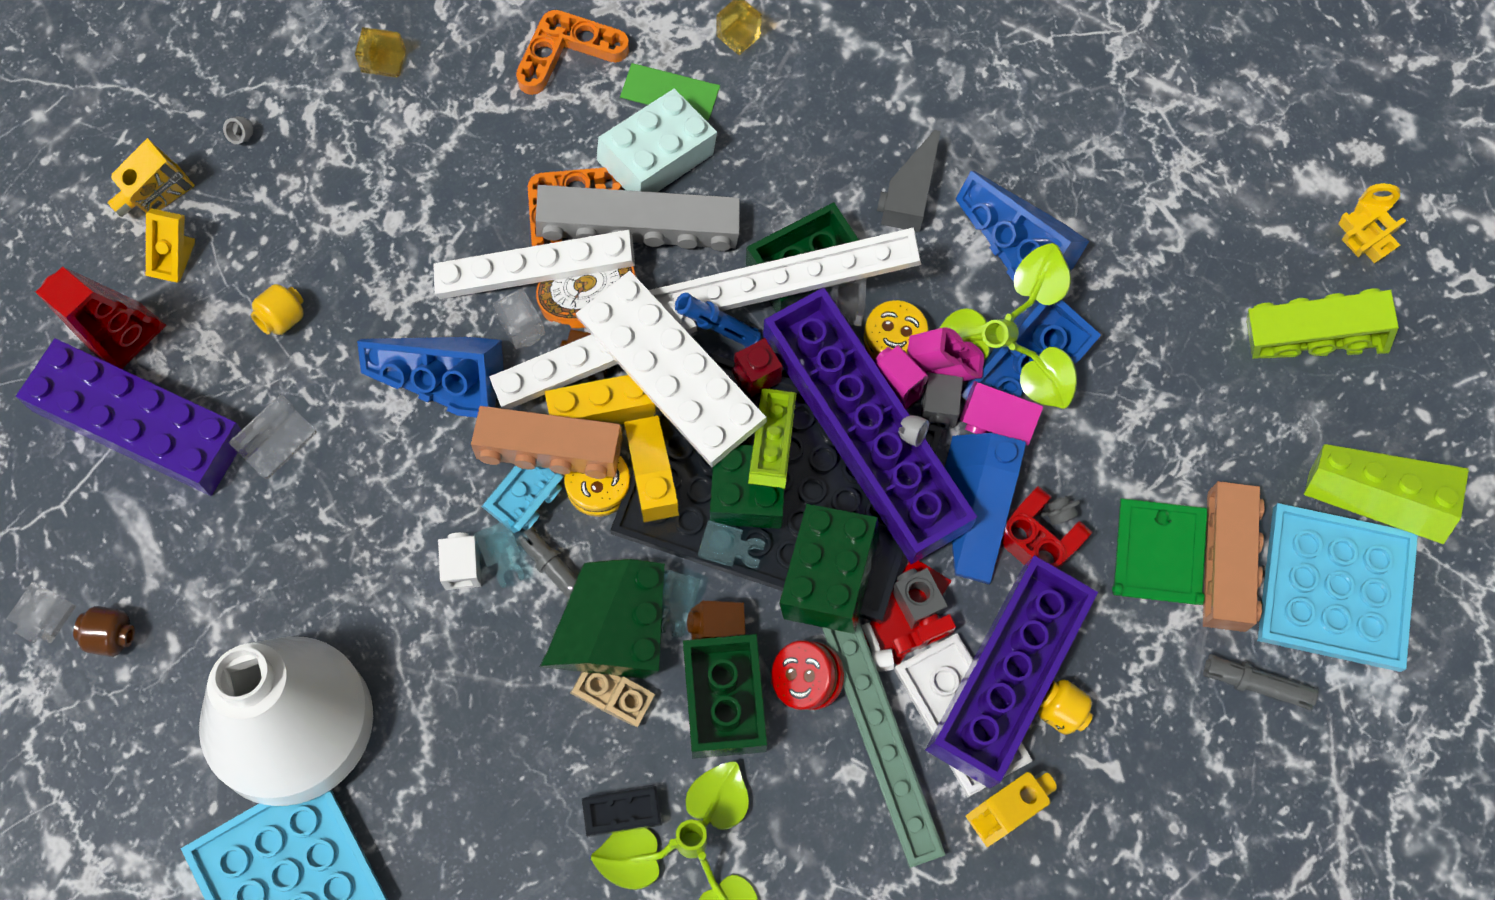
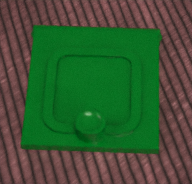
[1112,498,1207,605]

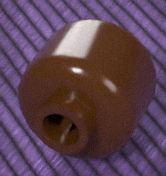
[73,606,135,657]

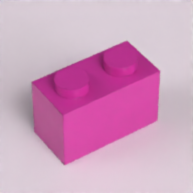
[959,381,1043,446]

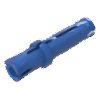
[675,292,761,347]

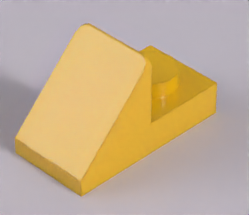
[145,208,195,283]

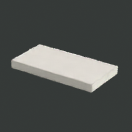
[894,633,1032,797]

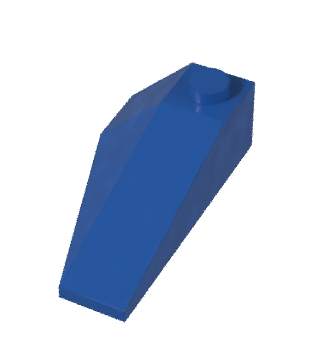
[956,171,1089,281]
[961,300,1101,400]
[357,337,504,418]
[945,433,1026,584]

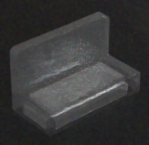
[228,394,317,479]

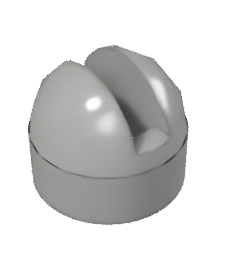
[223,116,253,144]
[898,415,929,447]

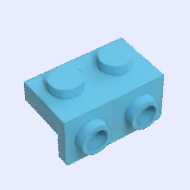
[481,465,564,533]

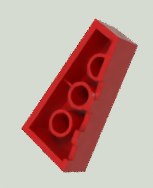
[35,266,167,369]

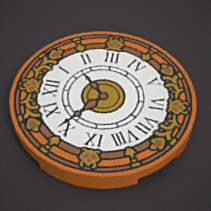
[536,266,637,328]

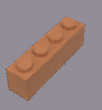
[471,406,623,479]
[1203,481,1264,632]

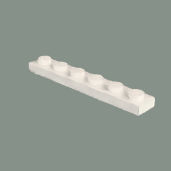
[434,230,635,299]
[489,299,697,409]

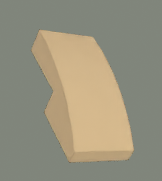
[570,672,655,727]

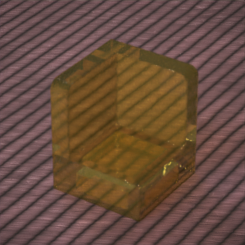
[716,0,762,55]
[355,27,406,78]

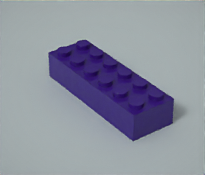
[15,338,247,496]
[925,555,1098,789]

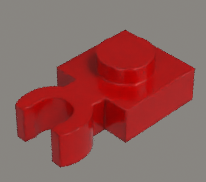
[891,614,956,658]

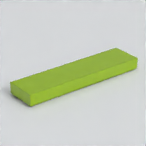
[748,389,796,488]

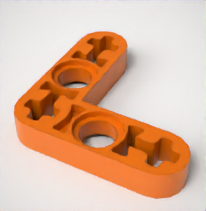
[516,10,629,95]
[528,167,624,246]

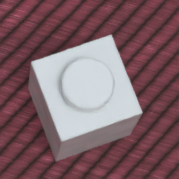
[438,532,481,590]

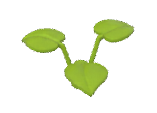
[938,243,1077,409]
[591,762,758,900]

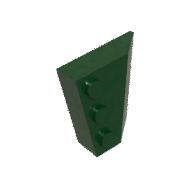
[539,559,665,679]

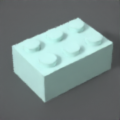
[597,88,717,192]

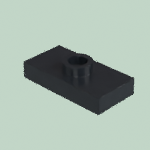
[582,786,662,837]

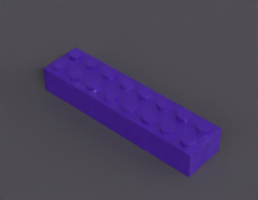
[763,287,977,564]

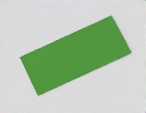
[620,63,720,120]

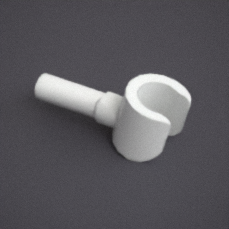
[862,623,894,672]

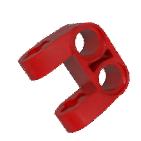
[1001,486,1093,569]

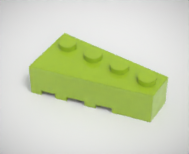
[1246,288,1399,359]
[1304,444,1469,544]

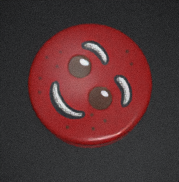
[771,641,844,710]

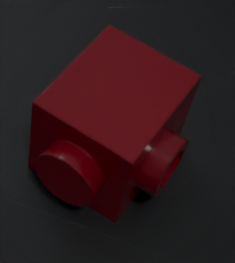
[732,338,783,397]

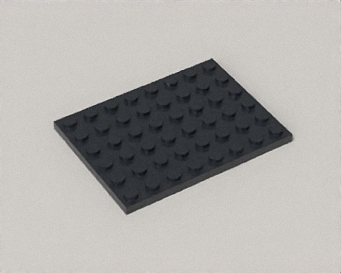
[610,352,943,624]

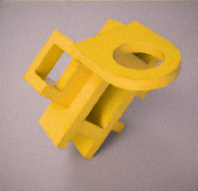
[1338,183,1406,264]

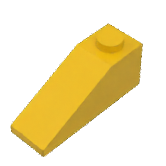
[624,415,679,522]

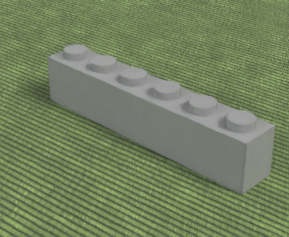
[536,185,740,251]

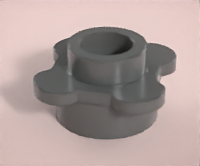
[1041,496,1080,525]

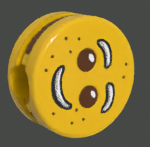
[863,300,928,360]
[564,456,630,517]

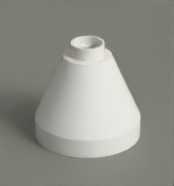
[199,636,373,806]

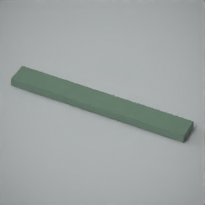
[821,621,945,868]

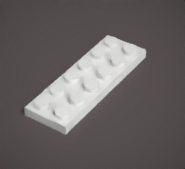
[576,271,767,467]

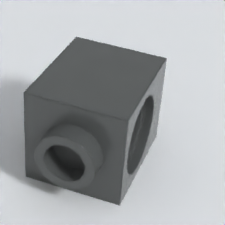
[921,372,963,429]
[892,568,947,629]

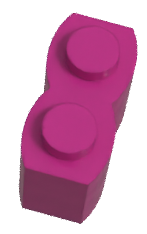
[907,327,984,382]
[874,345,928,410]

